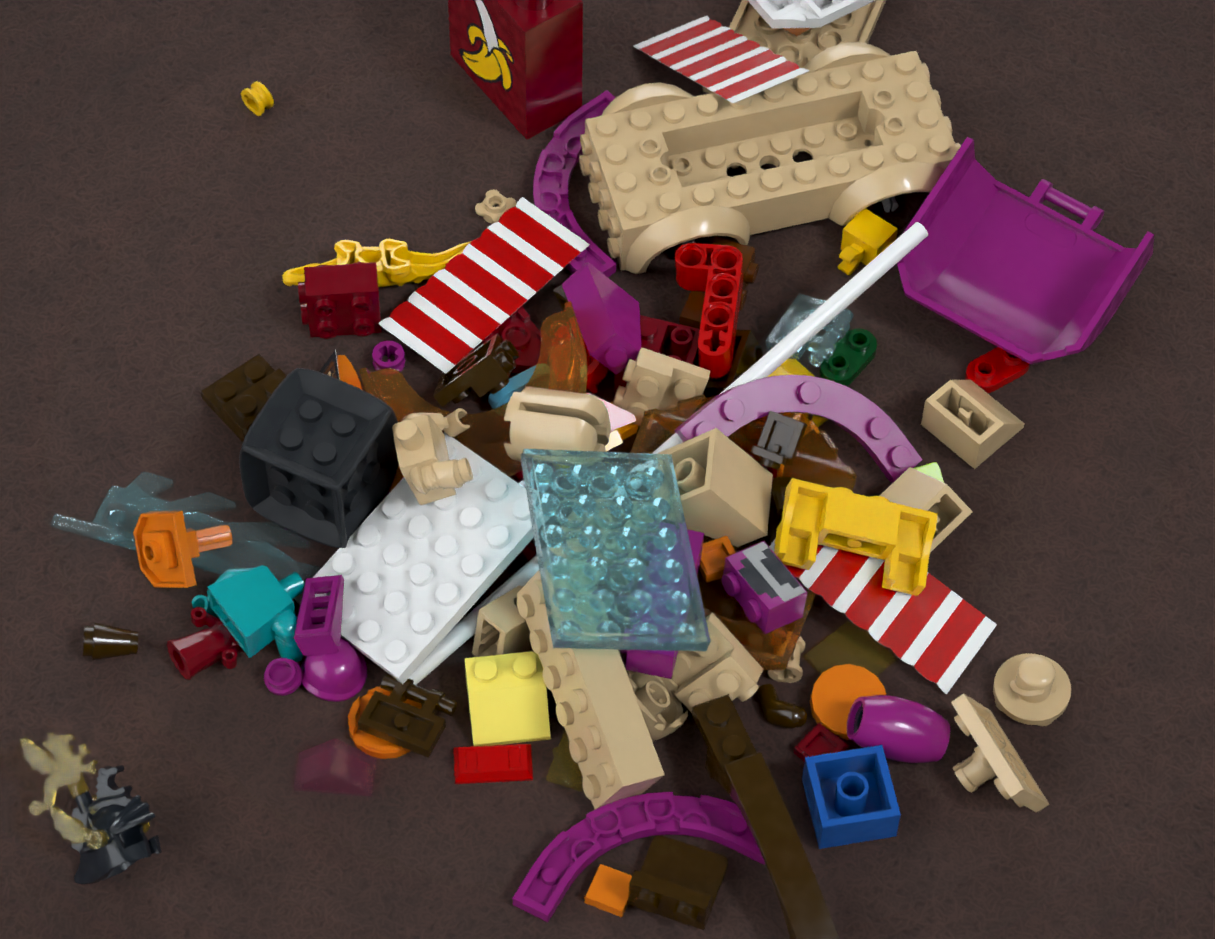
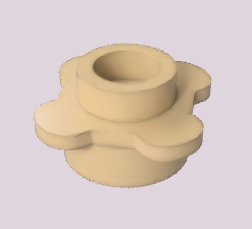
[475,190,516,224]

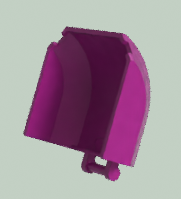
[897,137,1155,365]

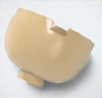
[626,670,688,741]

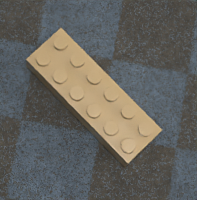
[516,557,665,809]

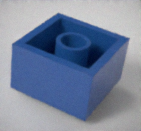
[802,745,901,849]

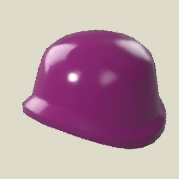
[300,638,367,702]

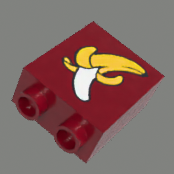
[448,0,583,140]

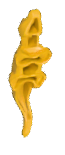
[282,239,472,287]

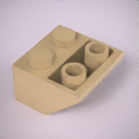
[921,380,1025,469]
[880,467,973,552]

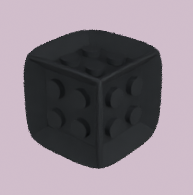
[239,368,399,548]

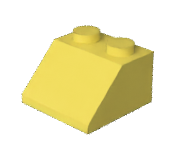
[465,651,551,747]

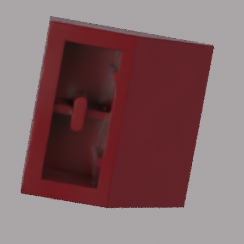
[614,315,700,394]

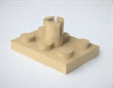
[951,693,1049,812]

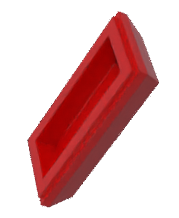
[453,744,533,784]

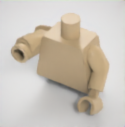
[392,408,473,506]

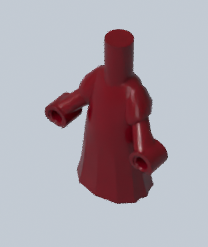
[167,607,243,680]

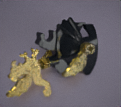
[20,733,162,884]

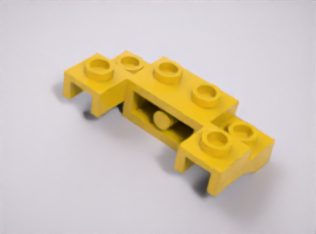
[774,478,938,596]

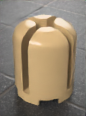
[504,386,611,470]

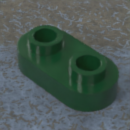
[820,329,877,386]

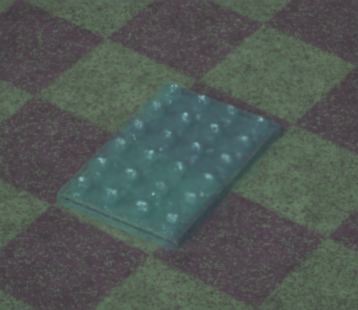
[520,449,711,651]

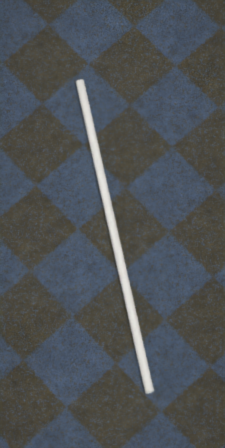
[409,222,928,685]

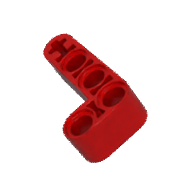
[675,243,743,378]

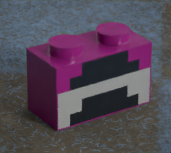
[722,541,807,634]

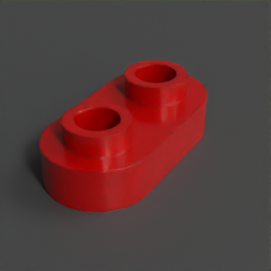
[965,347,1030,393]

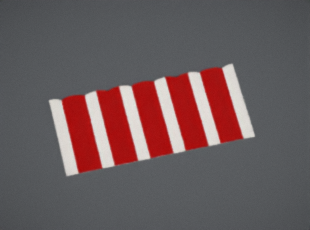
[633,16,809,103]
[378,197,590,374]
[769,538,997,694]

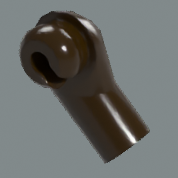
[756,684,807,729]

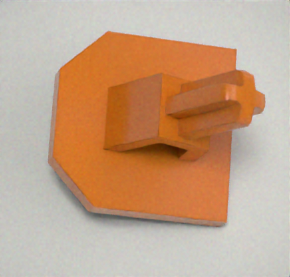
[133,511,232,588]

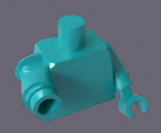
[192,565,305,662]

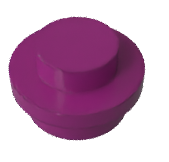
[264,658,303,696]

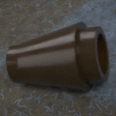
[83,622,138,660]

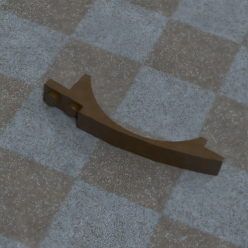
[692,694,839,939]

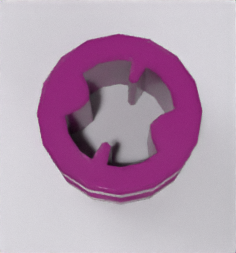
[372,341,405,376]

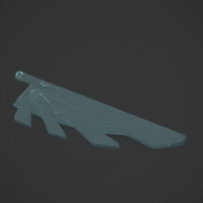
[51,472,322,584]

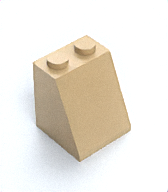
[651,428,773,547]

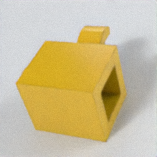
[837,208,898,275]

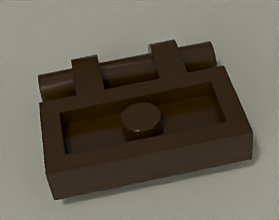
[358,674,457,758]

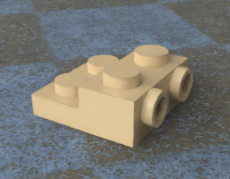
[613,347,710,429]
[672,612,763,713]

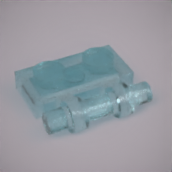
[766,294,853,367]

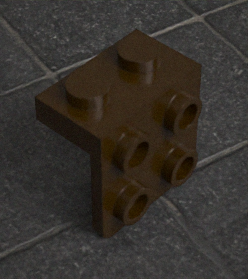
[628,835,728,930]

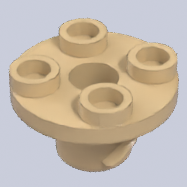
[993,653,1071,726]

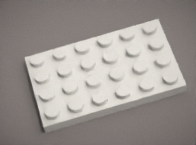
[294,432,555,684]

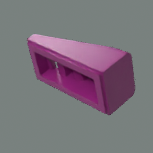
[294,575,344,656]

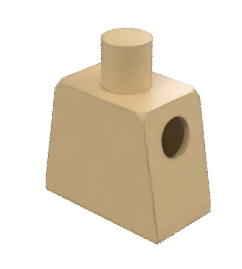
[472,586,532,657]

